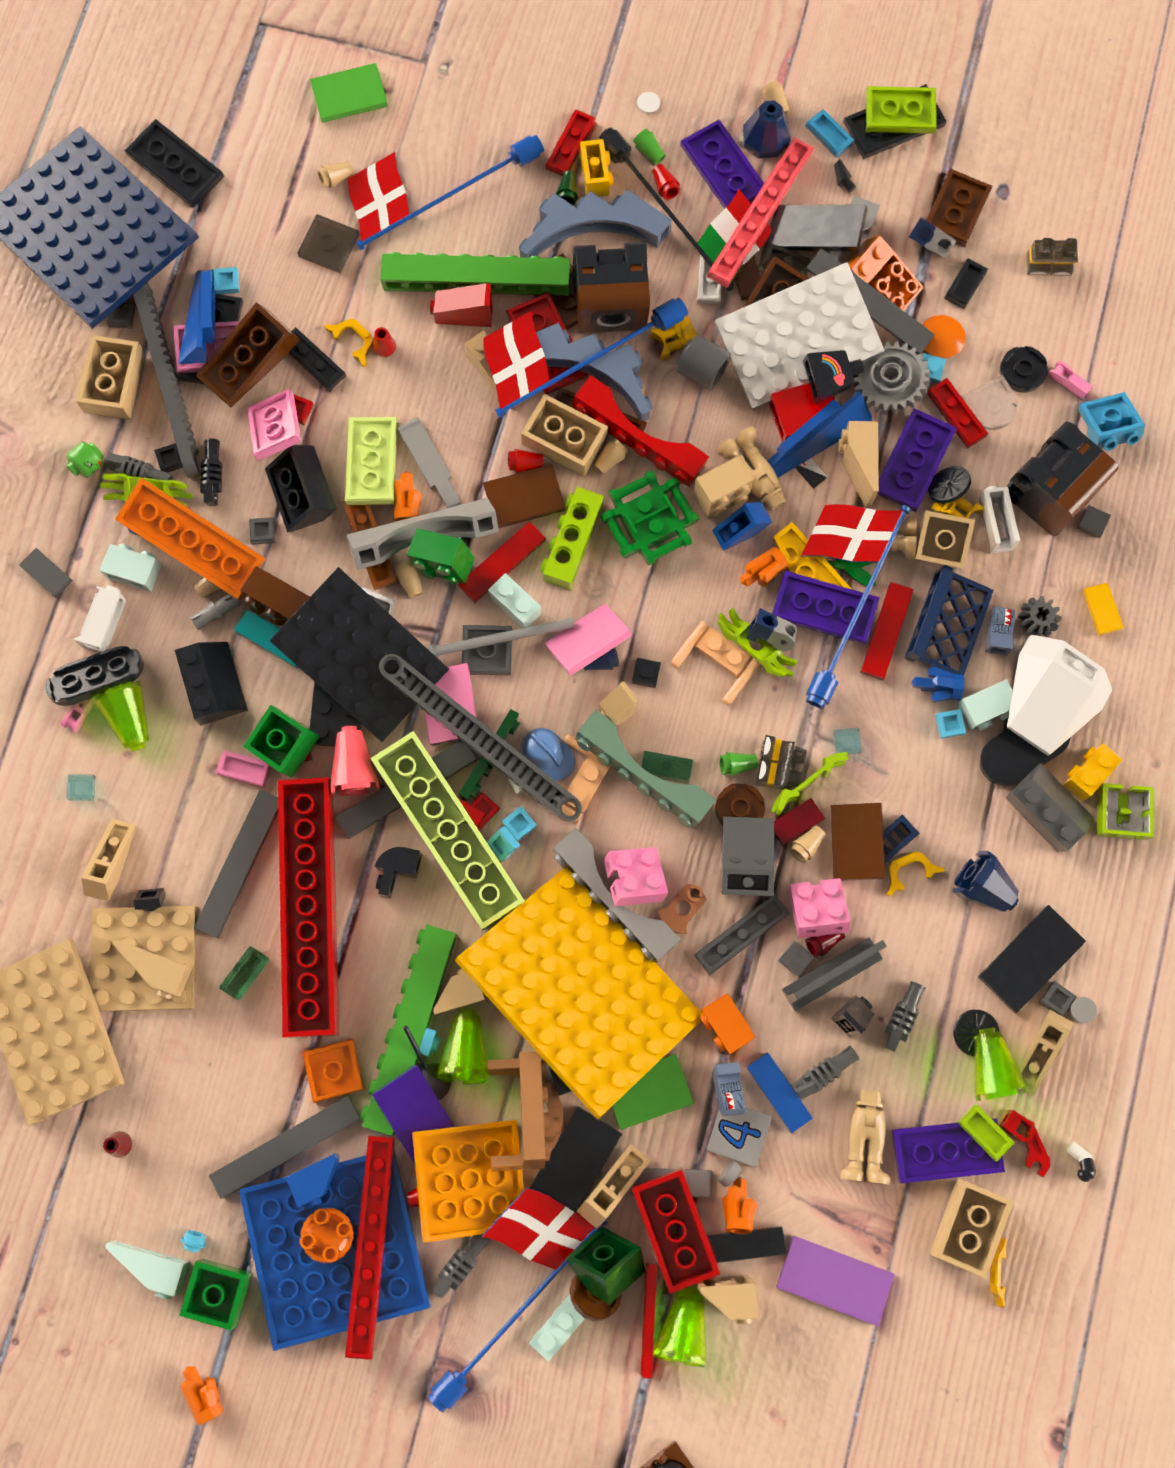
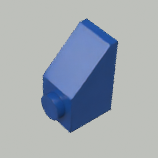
[712,502,772,551]
[285,1153,340,1209]

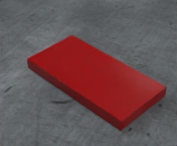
[506,292,588,395]

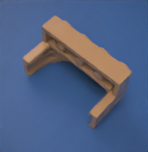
[488,1052,563,1172]

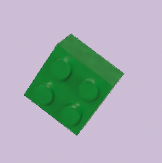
[407,528,475,585]
[243,705,320,778]
[179,1258,253,1331]

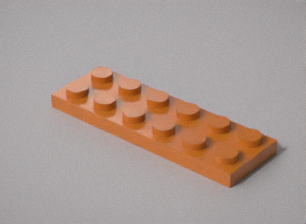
[115,478,266,600]

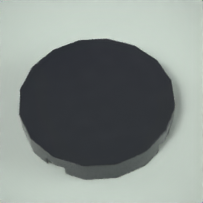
[999,346,1048,393]

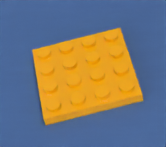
[412,1119,524,1242]

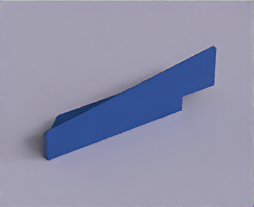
[178,269,216,364]
[767,391,872,478]

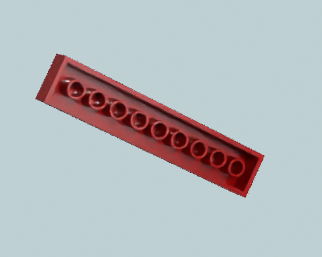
[278,777,339,1039]

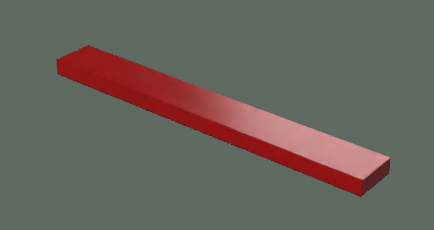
[345,1136,395,1360]

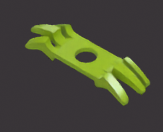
[100,474,193,506]
[717,607,798,677]
[771,752,849,817]

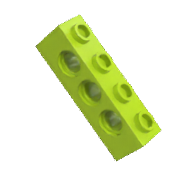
[540,487,604,591]

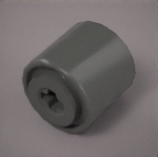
[677,335,731,391]

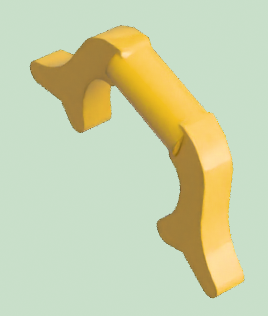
[325,319,373,367]
[886,851,944,896]
[990,1238,1007,1307]

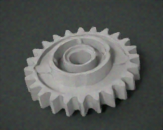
[853,341,930,415]

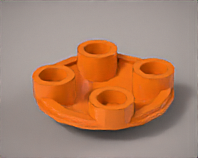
[922,315,966,358]
[300,1208,354,1263]

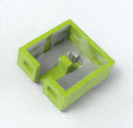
[1096,783,1154,840]

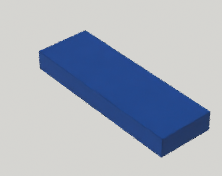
[746,1052,813,1133]

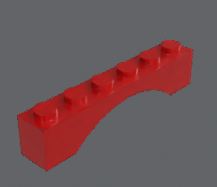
[572,376,710,488]

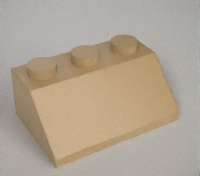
[696,1275,758,1325]

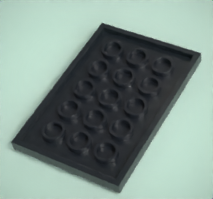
[269,567,449,742]

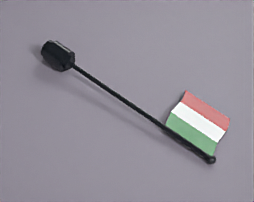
[598,127,772,291]

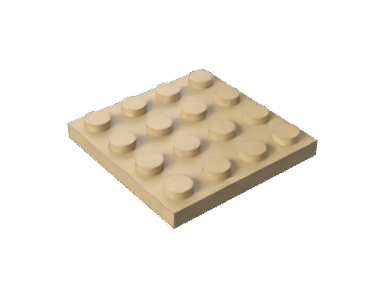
[90,906,197,1011]

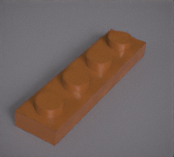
[342,500,397,591]

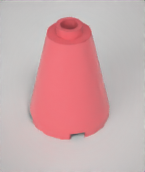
[330,726,381,796]

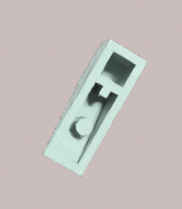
[105,1240,190,1299]

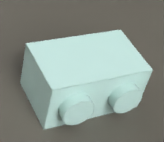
[99,544,162,592]
[488,573,541,628]
[957,679,1013,731]

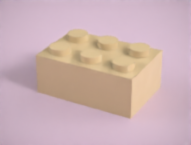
[76,335,146,420]
[521,394,608,477]
[929,1179,1014,1279]

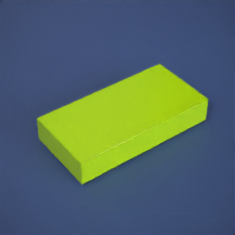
[957,1104,1015,1162]

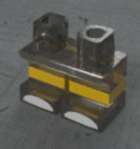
[1026,238,1078,276]
[755,735,807,790]

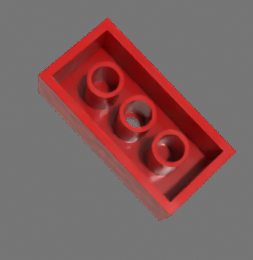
[632,1167,720,1293]

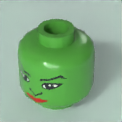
[66,442,104,478]

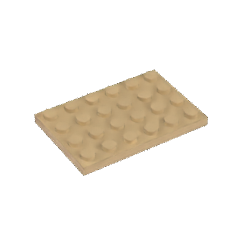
[0,939,125,1126]

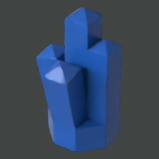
[911,666,965,703]

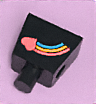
[803,350,864,404]

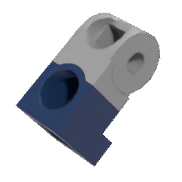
[909,217,956,258]
[746,608,797,651]

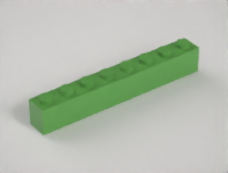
[380,252,571,296]
[360,924,458,1136]

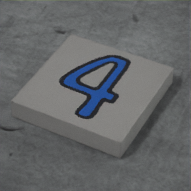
[706,1107,772,1167]

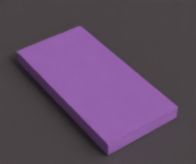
[776,1235,895,1326]

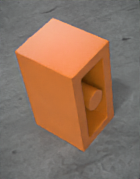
[699,993,756,1055]

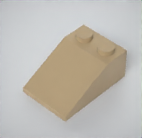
[838,421,879,508]

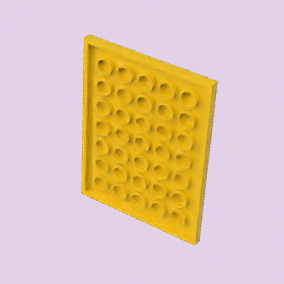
[455,866,703,1120]

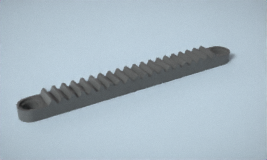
[133,282,200,478]
[379,654,582,822]

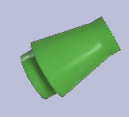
[633,129,666,165]
[719,752,758,777]

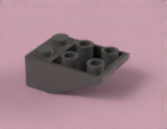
[720,817,774,896]

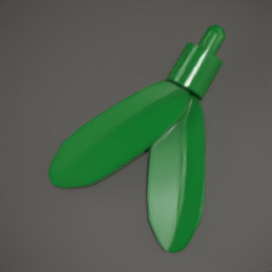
[828,559,876,588]

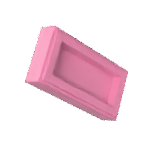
[216,750,271,788]

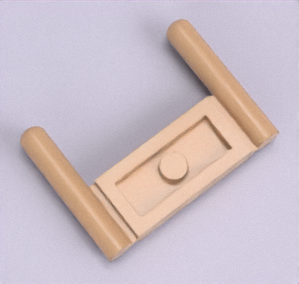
[671,621,761,705]
[533,735,611,824]

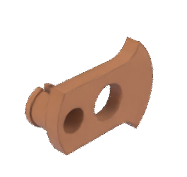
[658,884,707,934]

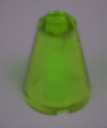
[92,680,149,752]
[437,1010,489,1085]
[975,1027,1028,1101]
[653,1287,707,1367]

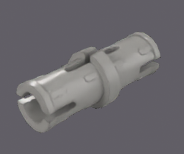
[190,594,240,630]

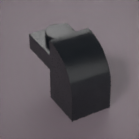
[374,847,422,899]

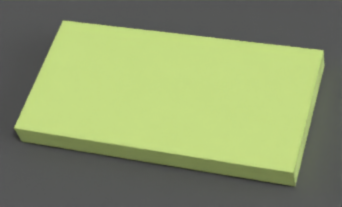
[345,417,397,505]

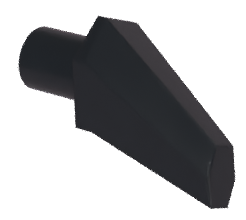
[834,159,856,193]

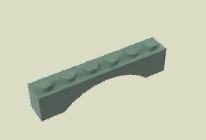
[575,709,716,829]

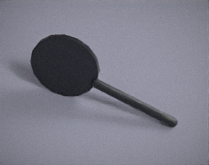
[403,1025,452,1100]

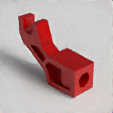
[999,1110,1050,1177]

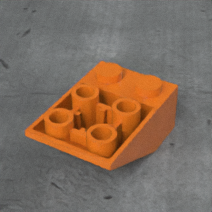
[847,235,924,311]

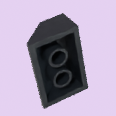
[265,445,337,532]
[175,642,248,725]

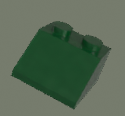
[566,1226,646,1305]

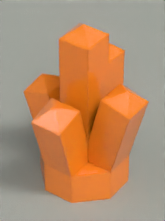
[394,471,422,521]
[740,546,788,587]
[722,1177,757,1234]
[180,1366,224,1425]

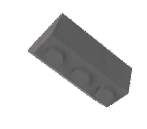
[1005,763,1093,852]

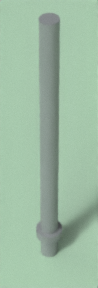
[427,618,575,656]

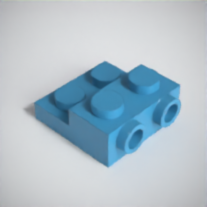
[1078,392,1145,451]

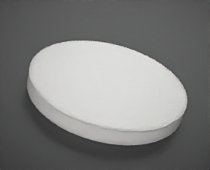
[637,92,660,113]

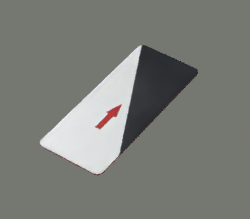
[795,458,827,488]

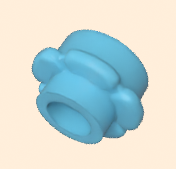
[180,1230,207,1252]

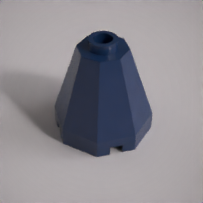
[742,100,790,158]
[952,851,1019,912]

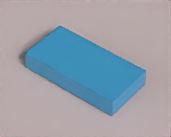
[806,109,854,158]

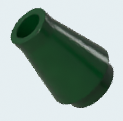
[556,171,578,206]

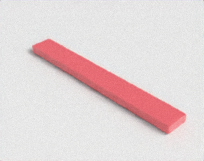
[707,137,814,288]

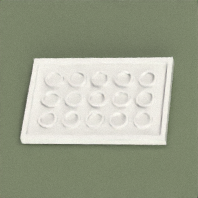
[715,262,885,409]

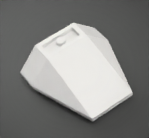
[1007,635,1112,756]

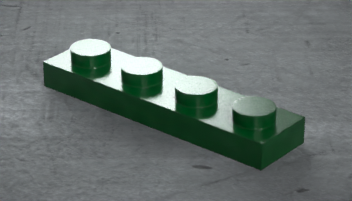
[459,709,521,802]

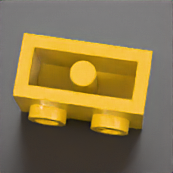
[580,139,613,197]
[1063,743,1122,802]

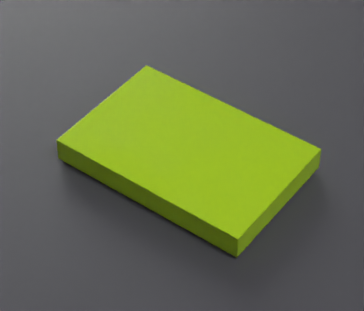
[866,86,937,134]

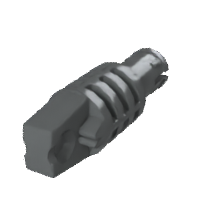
[105,453,173,481]
[885,981,926,1052]
[792,1046,860,1100]
[433,1234,490,1298]

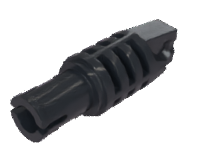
[200,438,223,506]

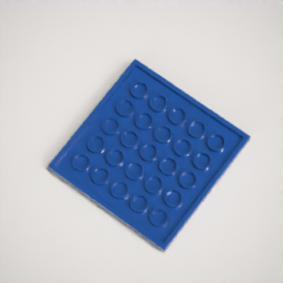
[239,1149,431,1351]

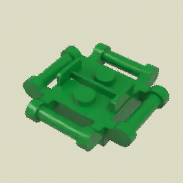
[600,470,700,566]

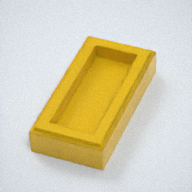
[1082,582,1124,636]

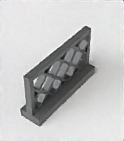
[781,937,887,1011]

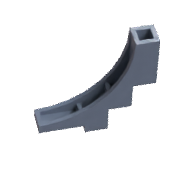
[519,189,672,258]
[536,323,652,421]

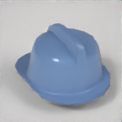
[522,728,575,781]

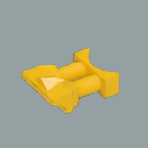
[650,316,697,360]
[930,496,984,518]

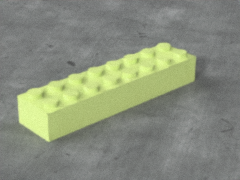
[370,731,525,931]

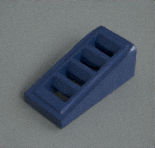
[883,814,920,863]

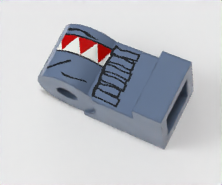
[985,606,1015,656]
[712,1062,745,1116]

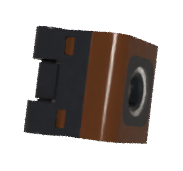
[572,242,650,334]
[1006,422,1119,536]

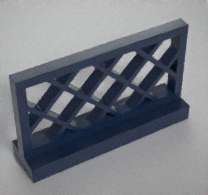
[905,565,994,675]

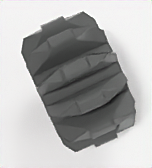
[1018,596,1062,637]

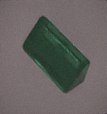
[641,751,693,784]
[219,946,269,1000]

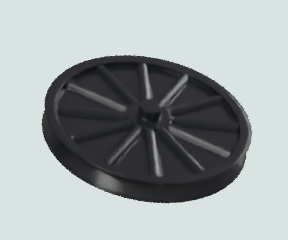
[928,466,971,503]
[953,1010,1000,1057]

